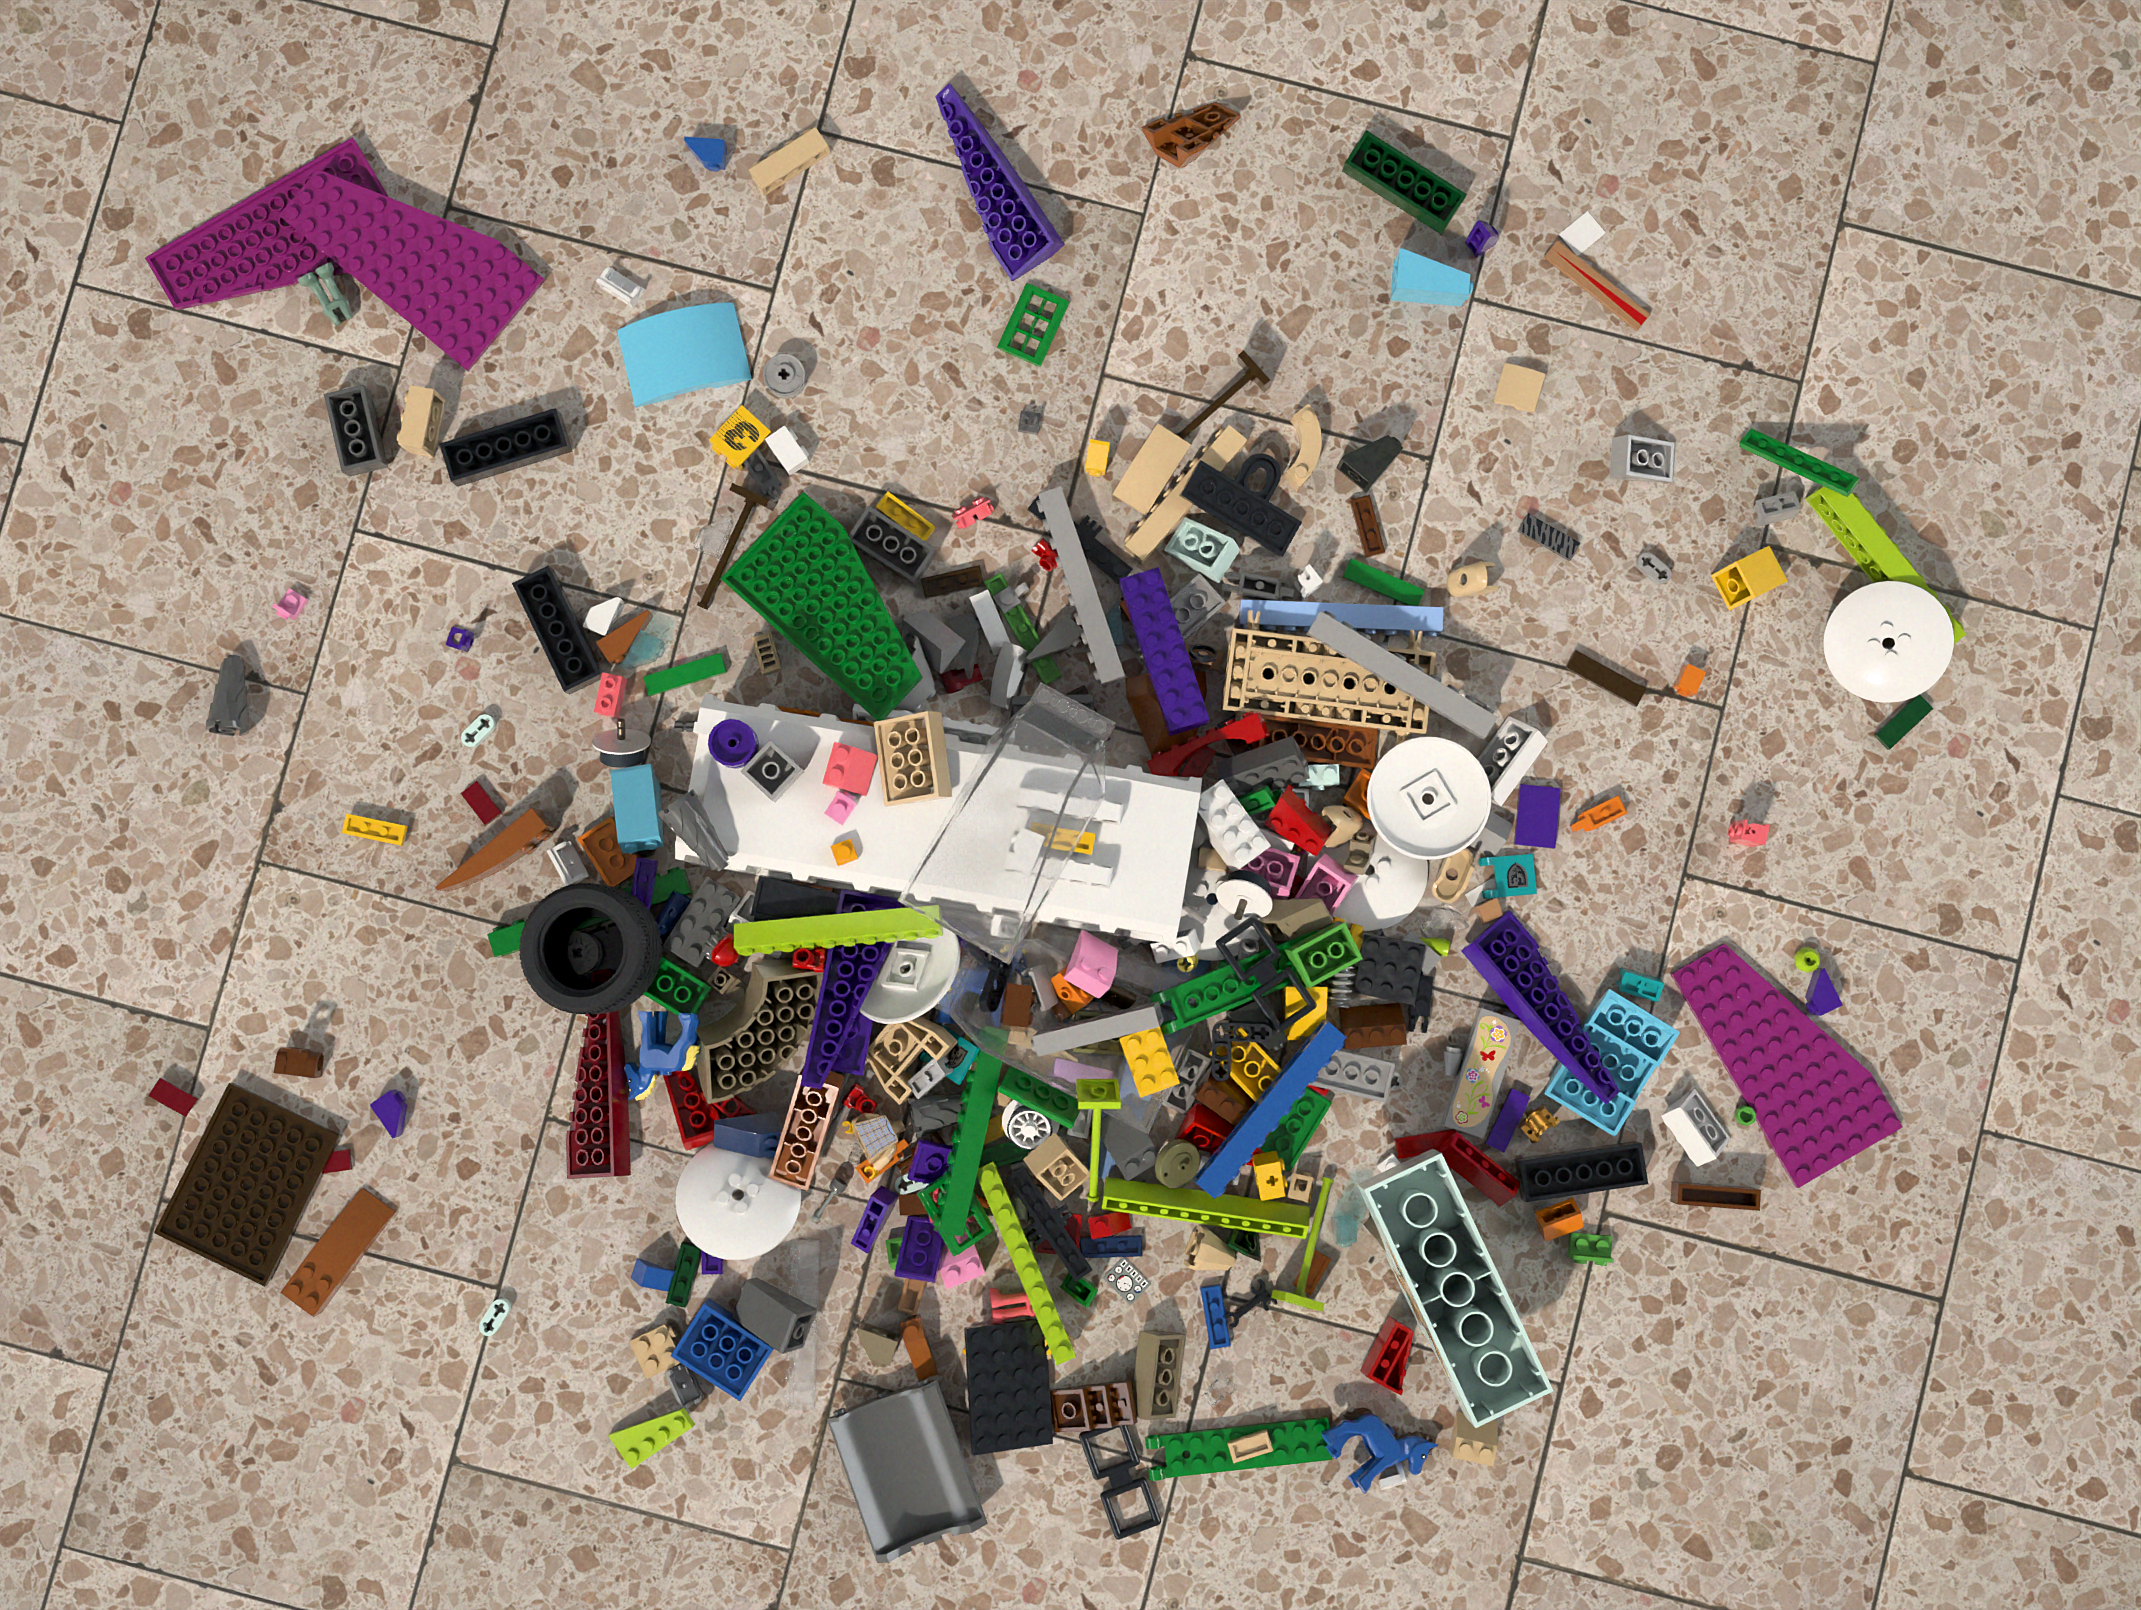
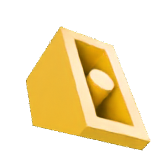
[1085,439,1110,477]

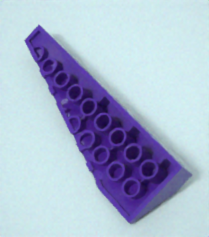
[935,83,1065,281]
[800,889,902,1089]
[1461,910,1620,1104]

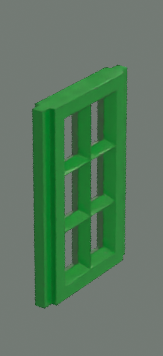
[997,283,1070,367]
[916,1175,995,1257]

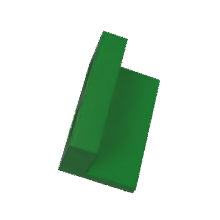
[1237,785,1283,816]

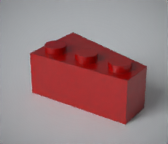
[1264,784,1332,856]
[1360,1316,1414,1396]

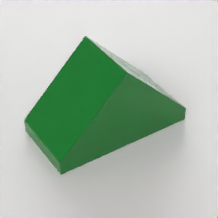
[1060,1273,1098,1308]

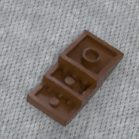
[1050,1381,1138,1432]

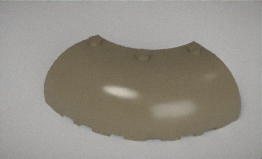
[696,958,824,1104]

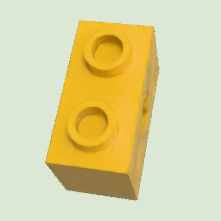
[1252,1151,1287,1201]

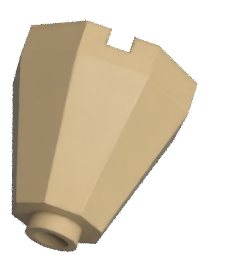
[1184,1225,1237,1270]

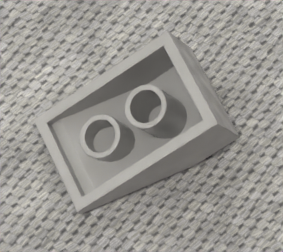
[1610,435,1675,483]

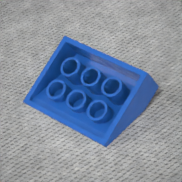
[671,1298,774,1401]

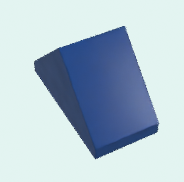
[631,1258,675,1291]

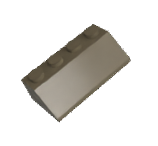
[1132,1330,1185,1420]

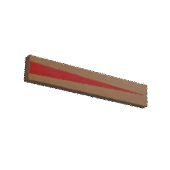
[1544,240,1651,331]

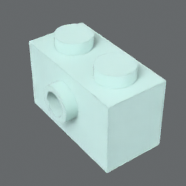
[1296,764,1340,791]

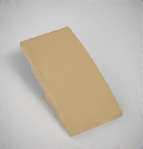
[1113,423,1191,516]

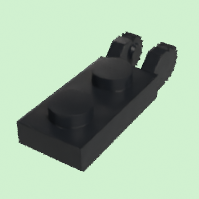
[1408,975,1433,1033]

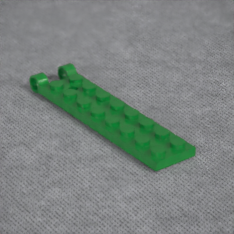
[1149,930,1317,1035]
[1145,1416,1332,1481]

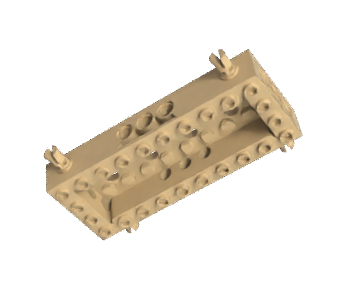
[1221,610,1436,746]

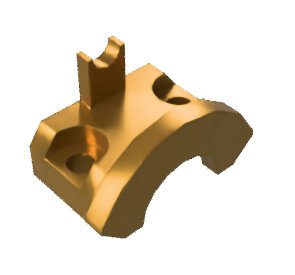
[1519,1105,1560,1144]

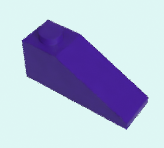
[1465,220,1499,258]
[851,1185,899,1254]

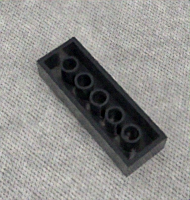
[439,408,573,487]
[512,565,604,695]
[1514,1141,1648,1202]

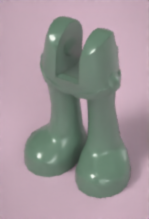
[297,262,353,326]

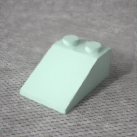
[1164,517,1240,583]

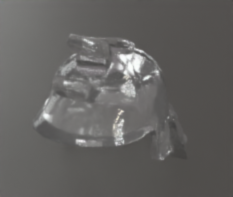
[1420,902,1469,938]

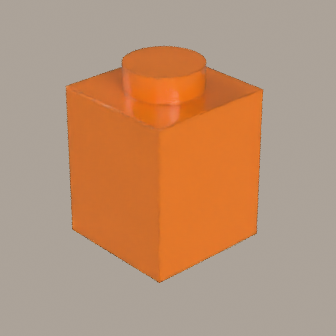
[1672,663,1706,697]

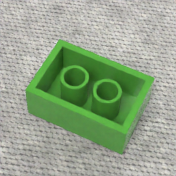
[1284,921,1363,988]

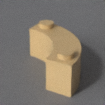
[1284,404,1322,492]

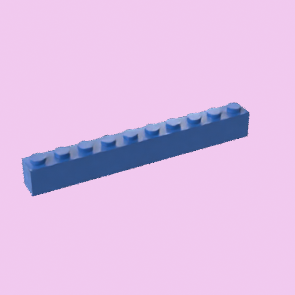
[1192,1019,1346,1199]

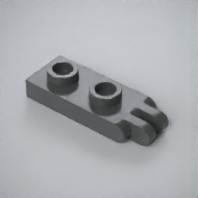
[743,448,783,499]

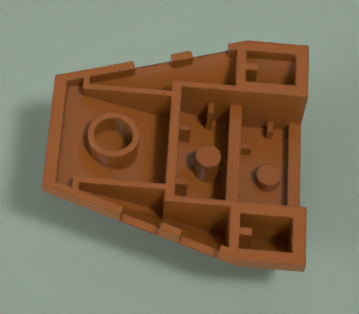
[1142,102,1241,168]
[1125,671,1207,755]

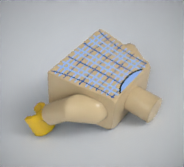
[842,1113,905,1179]

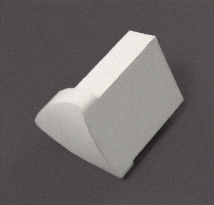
[1379,1462,1407,1490]

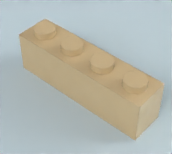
[749,127,831,196]

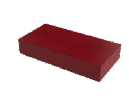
[460,781,503,826]
[323,1149,352,1174]

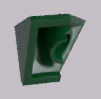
[1226,1229,1261,1262]

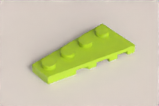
[608,1407,695,1470]

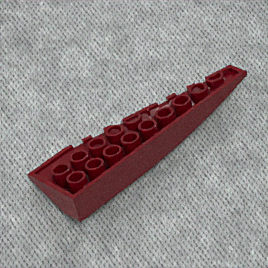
[566,969,631,1179]

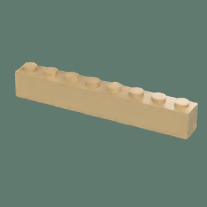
[1124,425,1247,564]

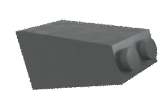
[733,1277,817,1354]

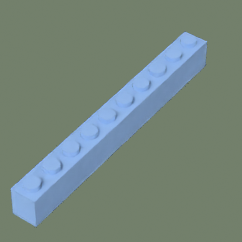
[1239,599,1443,637]

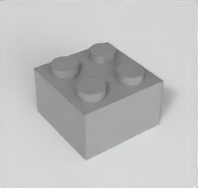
[740,740,804,803]

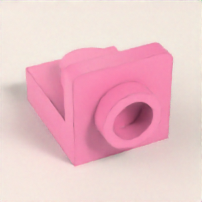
[272,588,308,620]
[824,790,857,826]

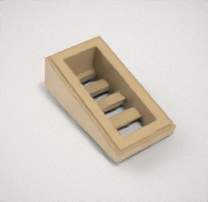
[752,632,783,676]

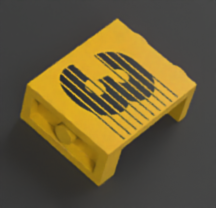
[709,405,772,471]

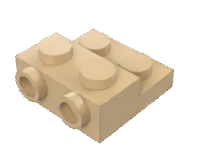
[629,1322,680,1379]

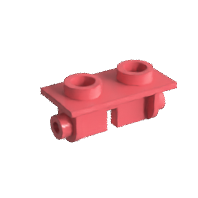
[951,496,994,529]

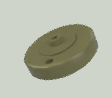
[1155,1139,1200,1189]

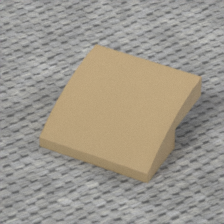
[1494,363,1546,413]

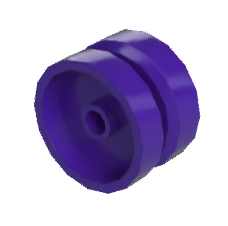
[708,719,760,769]

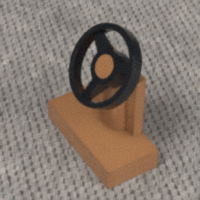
[1184,643,1223,672]

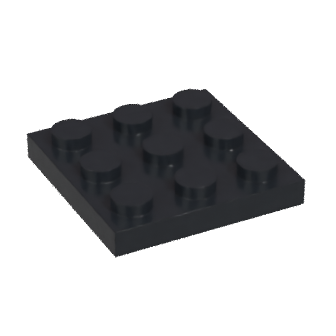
[1354,933,1426,1005]

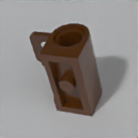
[274,1047,324,1078]

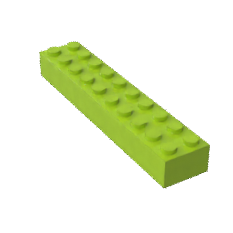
[1805,486,1967,644]

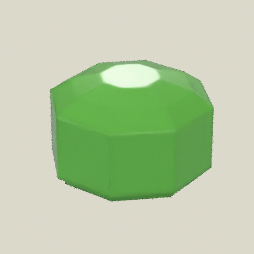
[1734,1105,1756,1126]

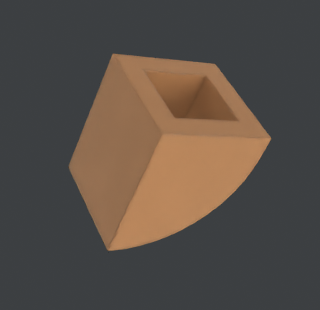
[1474,898,1502,925]

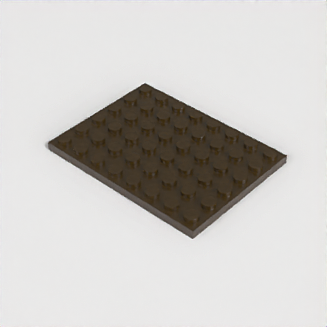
[154,1082,342,1287]

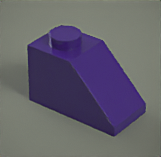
[1805,968,1843,1016]
[370,1089,408,1139]

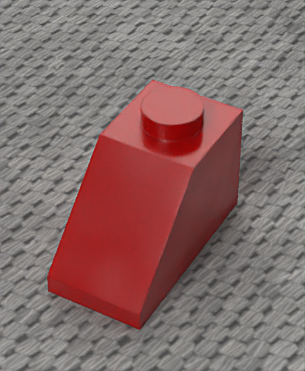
[1088,1211,1132,1239]

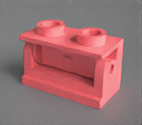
[594,672,627,719]
[1728,819,1770,847]

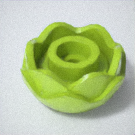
[1794,947,1820,973]

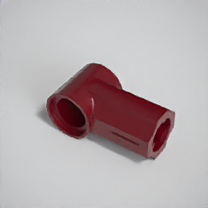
[940,663,983,694]

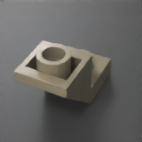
[1344,832,1375,875]
[706,966,748,1004]

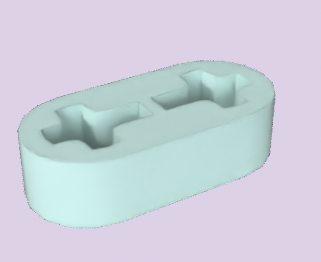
[461,714,496,748]
[895,1173,929,1194]
[479,1298,511,1336]

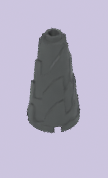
[205,655,250,736]
[658,789,729,872]
[908,1094,963,1138]

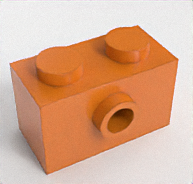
[1050,964,1095,1014]
[1535,1198,1584,1242]

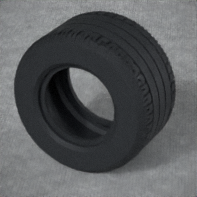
[519,883,662,1014]

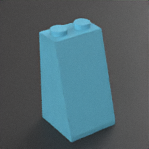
[1390,249,1473,306]
[610,764,664,854]

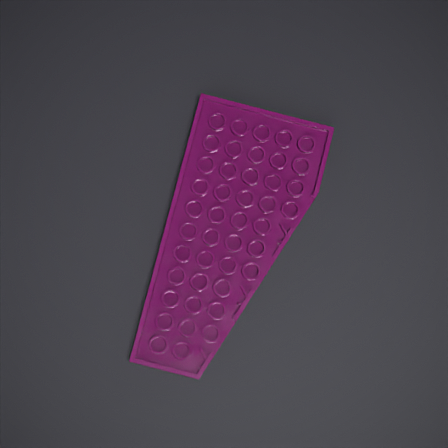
[145,137,389,310]
[279,169,545,372]
[1670,944,1903,1188]

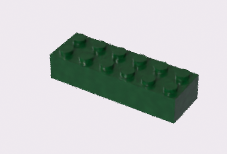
[1342,130,1467,235]

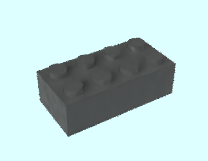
[324,385,388,477]
[848,505,937,587]
[1216,736,1310,798]
[663,876,743,968]

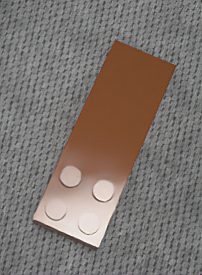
[1252,714,1378,769]
[435,808,556,892]
[769,1066,845,1191]
[280,1188,396,1317]

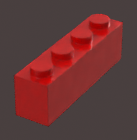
[1438,1132,1521,1207]

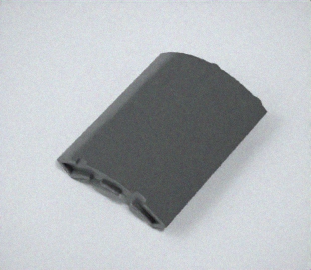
[827,1378,988,1563]

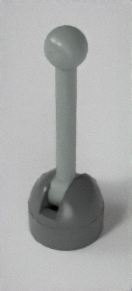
[812,1176,848,1222]

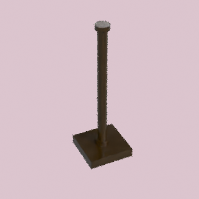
[1177,350,1270,439]
[697,483,776,610]

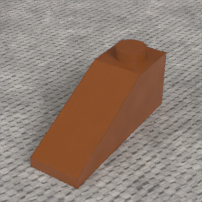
[596,609,653,665]
[899,1314,939,1380]

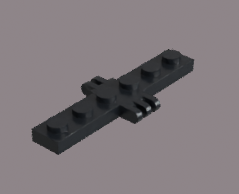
[1027,496,1133,584]
[1006,1166,1093,1282]

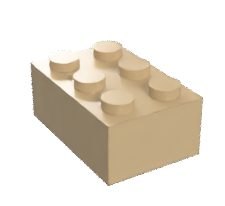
[397,385,445,458]
[1023,1133,1090,1201]

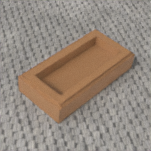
[896,1278,926,1316]

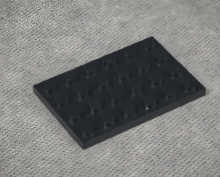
[964,1318,1053,1456]

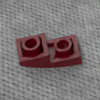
[148,1078,198,1117]

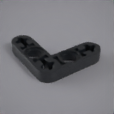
[968,936,1012,1012]
[1212,1020,1273,1081]

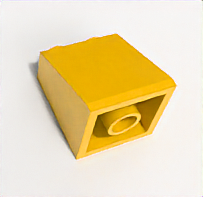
[1711,546,1788,611]
[1282,987,1327,1040]

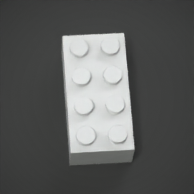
[1196,779,1271,872]

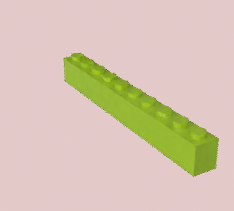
[734,905,943,956]
[977,1161,1076,1365]
[1102,1177,1310,1239]

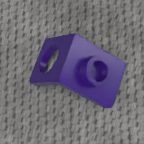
[446,627,474,652]

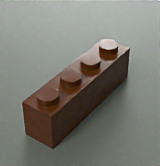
[1670,1181,1761,1211]

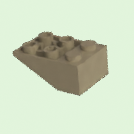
[1259,898,1334,942]

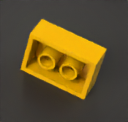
[1118,1027,1180,1098]

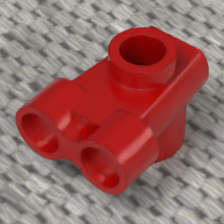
[1031,538,1058,571]
[793,948,826,973]
[841,1083,878,1114]

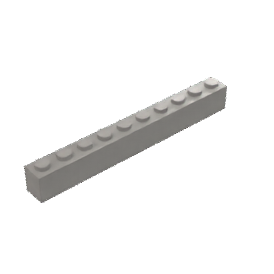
[1036,486,1125,687]
[1306,610,1498,739]

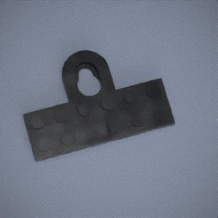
[1179,453,1302,557]

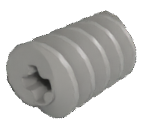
[1327,967,1355,1008]

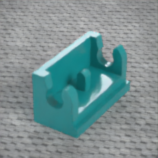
[1616,967,1665,1002]

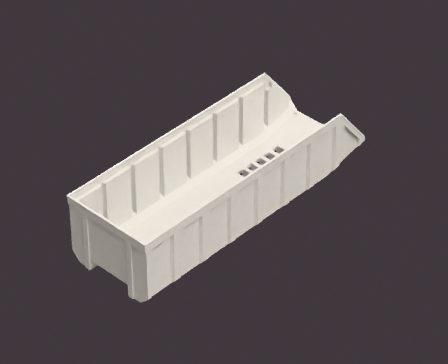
[675,693,1202,944]

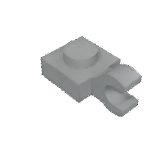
[993,582,1029,615]

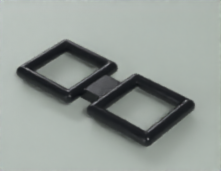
[1215,916,1317,1033]
[1079,1425,1161,1540]

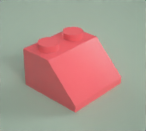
[822,742,878,796]

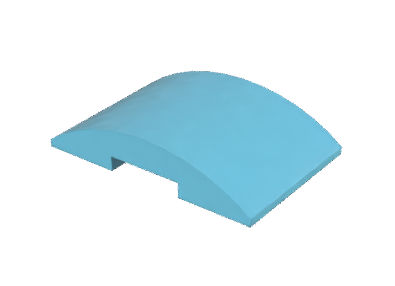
[617,303,752,408]
[1544,989,1680,1137]

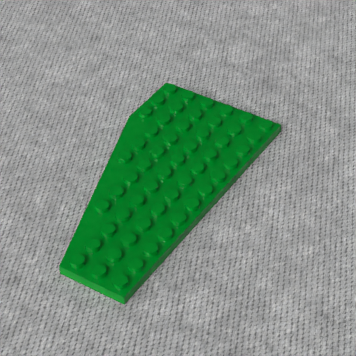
[720,492,923,721]

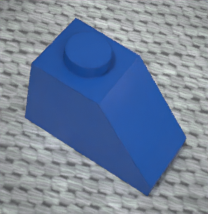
[684,136,727,172]

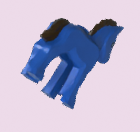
[1321,1408,1438,1494]

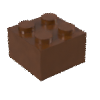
[999,983,1036,1032]

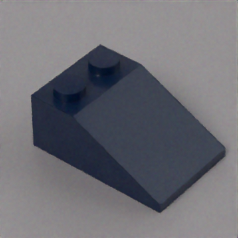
[713,1111,781,1158]

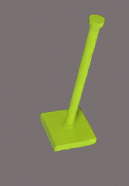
[1076,1079,1121,1202]
[1271,1177,1334,1312]

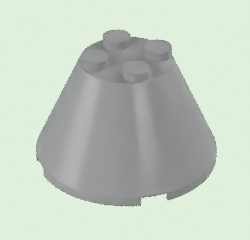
[896,634,936,714]

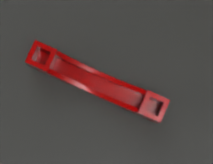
[1146,711,1270,777]

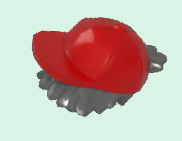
[702,927,741,967]

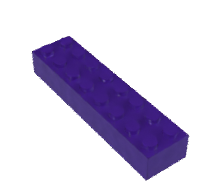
[1119,567,1209,736]

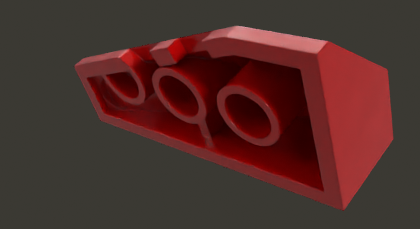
[663,1071,719,1151]
[1174,1103,1264,1166]

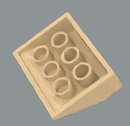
[874,711,952,807]

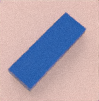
[1200,1283,1231,1350]

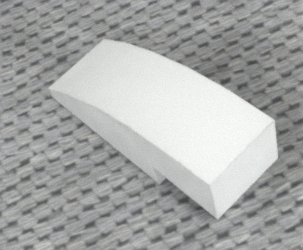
[969,590,1010,656]
[990,641,1027,710]

